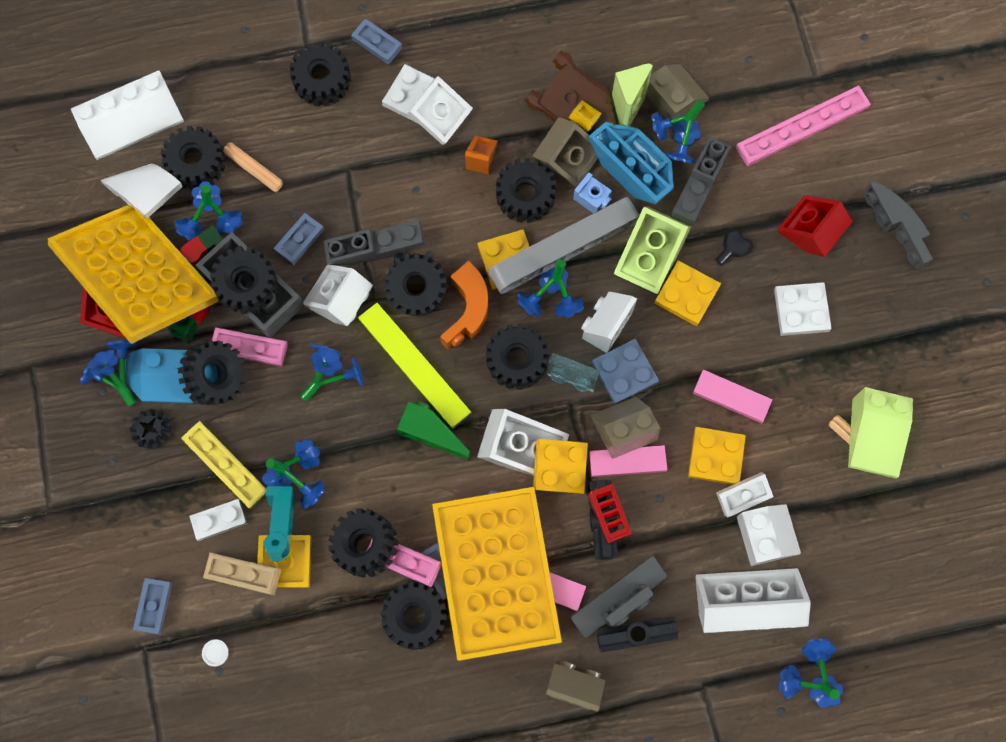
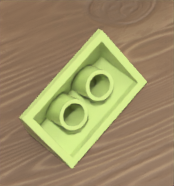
[610,63,653,127]

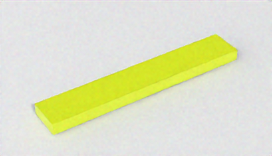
[358,303,471,429]

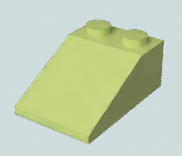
[614,206,691,294]
[848,387,913,479]

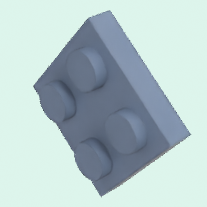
[591,339,659,405]

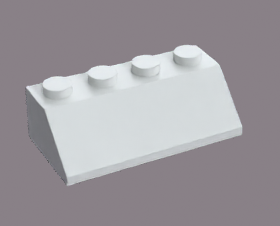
[71,70,184,160]
[696,568,811,633]

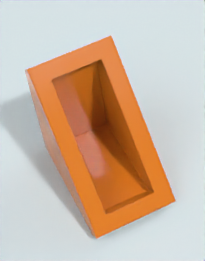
[465,135,498,175]

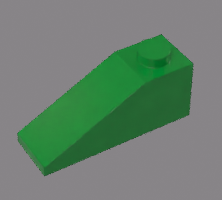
[397,401,470,461]

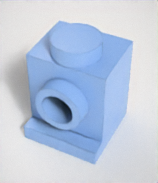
[573,173,612,214]

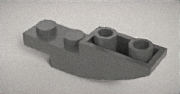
[670,137,731,227]
[864,181,933,271]
[324,220,425,265]

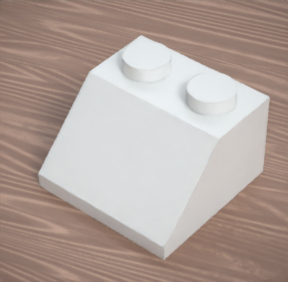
[303,264,373,326]
[581,291,637,353]
[737,504,801,566]

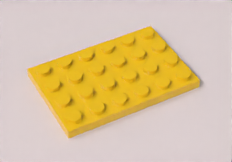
[48,205,218,344]
[432,487,562,661]

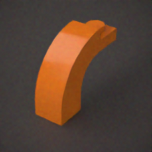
[440,261,488,350]

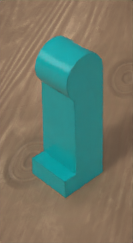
[264,486,295,562]

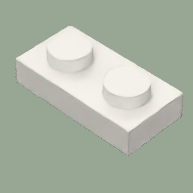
[716,472,773,517]
[189,499,247,541]

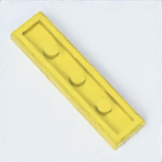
[181,421,266,510]

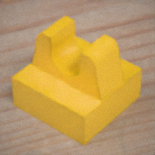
[569,101,602,132]

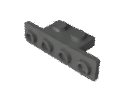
[570,556,667,638]

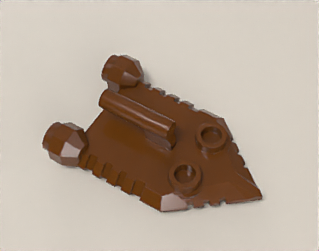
[525,51,616,135]

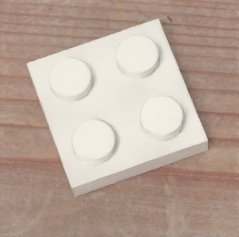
[382,64,434,124]
[408,76,473,145]
[774,283,831,336]

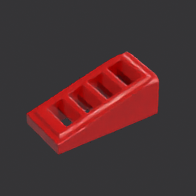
[588,484,632,544]

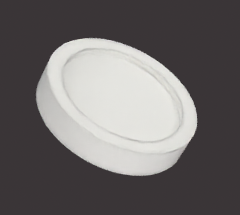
[202,640,229,666]

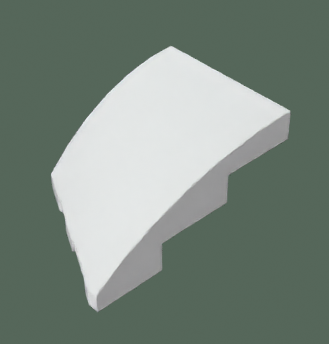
[101,164,182,219]

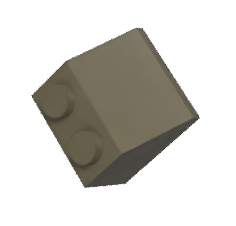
[646,64,709,119]
[532,117,598,188]
[591,397,661,459]
[544,660,606,712]

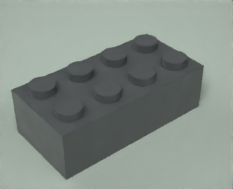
[196,232,304,339]

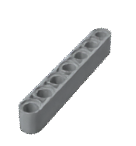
[488,197,640,294]

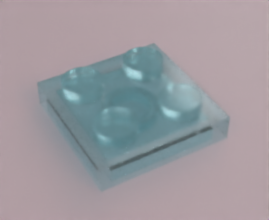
[547,353,600,393]

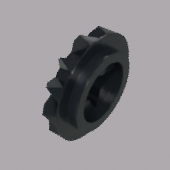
[129,409,171,449]

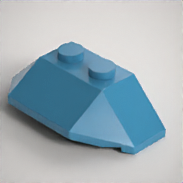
[588,122,674,204]
[125,349,218,404]

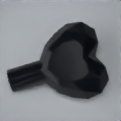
[715,229,753,266]

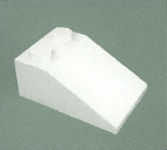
[477,409,569,476]

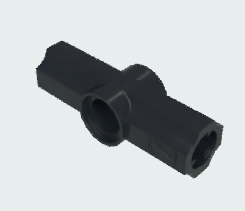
[589,480,618,560]
[596,616,678,653]

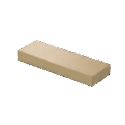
[203,553,281,595]

